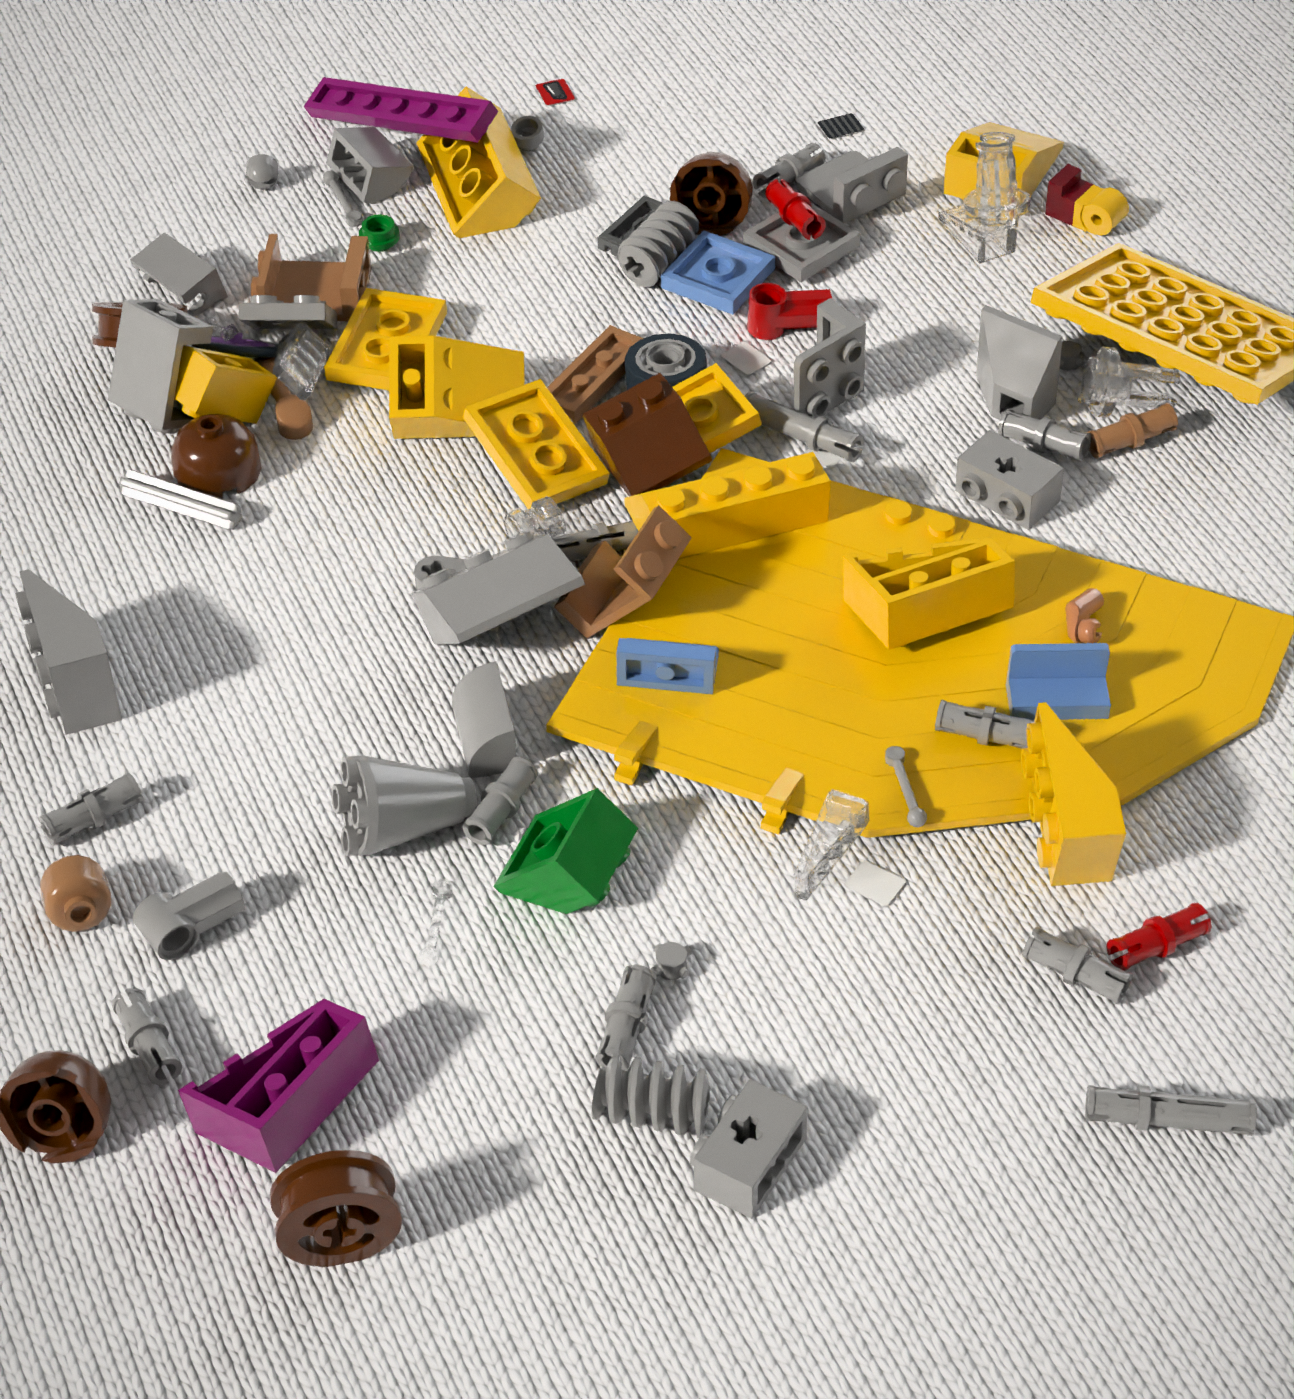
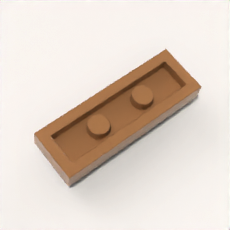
[547,325,643,425]

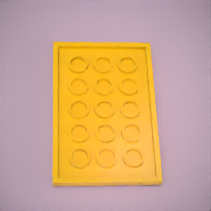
[1030,243,1294,405]

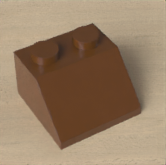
[582,372,712,497]

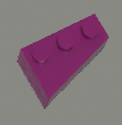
[178,999,379,1173]

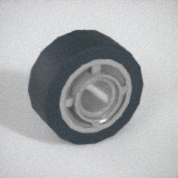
[625,333,707,390]

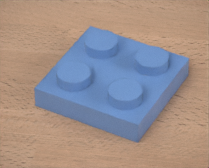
[661,231,775,315]

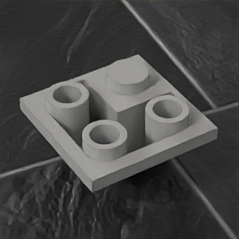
[976,305,1063,420]

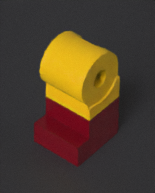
[1045,164,1129,236]

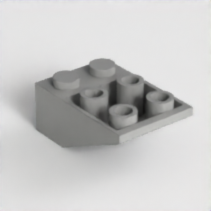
[15,569,122,735]

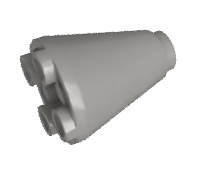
[331,756,477,856]

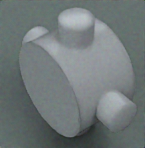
[1059,341,1085,371]
[651,942,692,980]

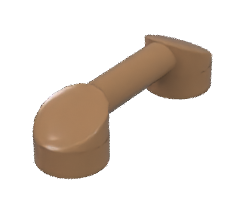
[252,357,313,440]

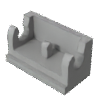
[130,232,228,315]

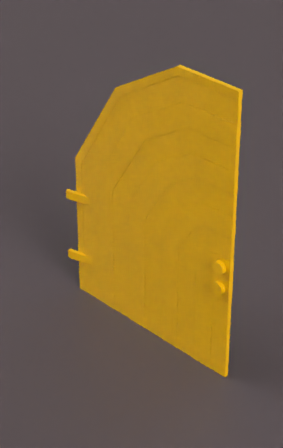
[546,448,1294,838]

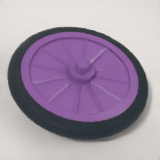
[192,332,283,358]

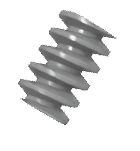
[618,201,699,288]
[591,1053,710,1138]

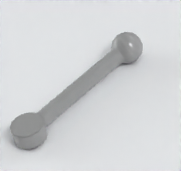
[323,170,362,227]
[885,746,927,827]

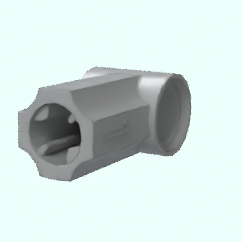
[133,871,245,961]

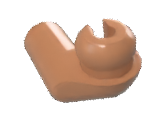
[1065,588,1104,643]

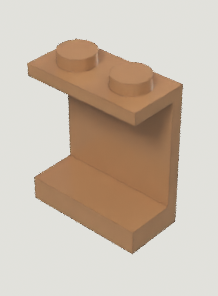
[251,234,372,321]
[554,505,692,638]

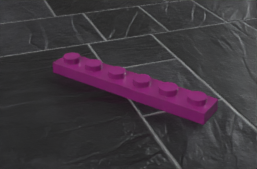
[303,77,498,143]

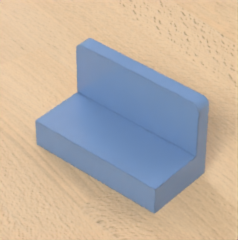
[616,638,719,694]
[1006,643,1111,720]

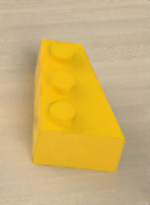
[842,537,1015,650]

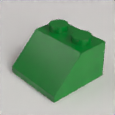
[493,788,638,914]

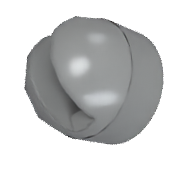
[511,116,544,151]
[246,154,278,190]

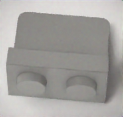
[796,147,908,223]
[794,298,866,418]

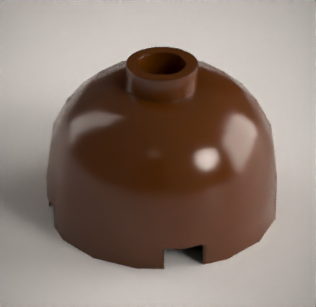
[670,152,753,236]
[171,414,262,499]
[0,1050,112,1163]

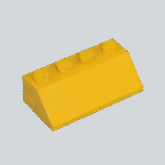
[416,86,541,238]
[624,452,831,559]

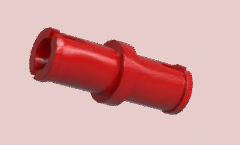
[765,179,826,240]
[1106,903,1212,971]

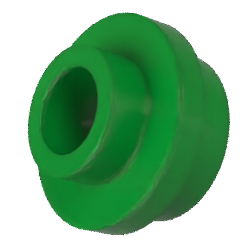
[359,214,400,252]

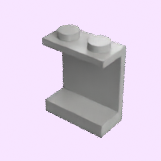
[108,299,213,434]

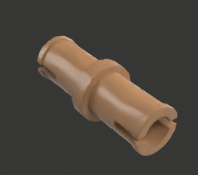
[1087,403,1178,459]

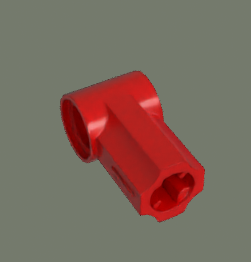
[747,283,832,340]

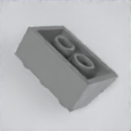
[411,530,585,644]

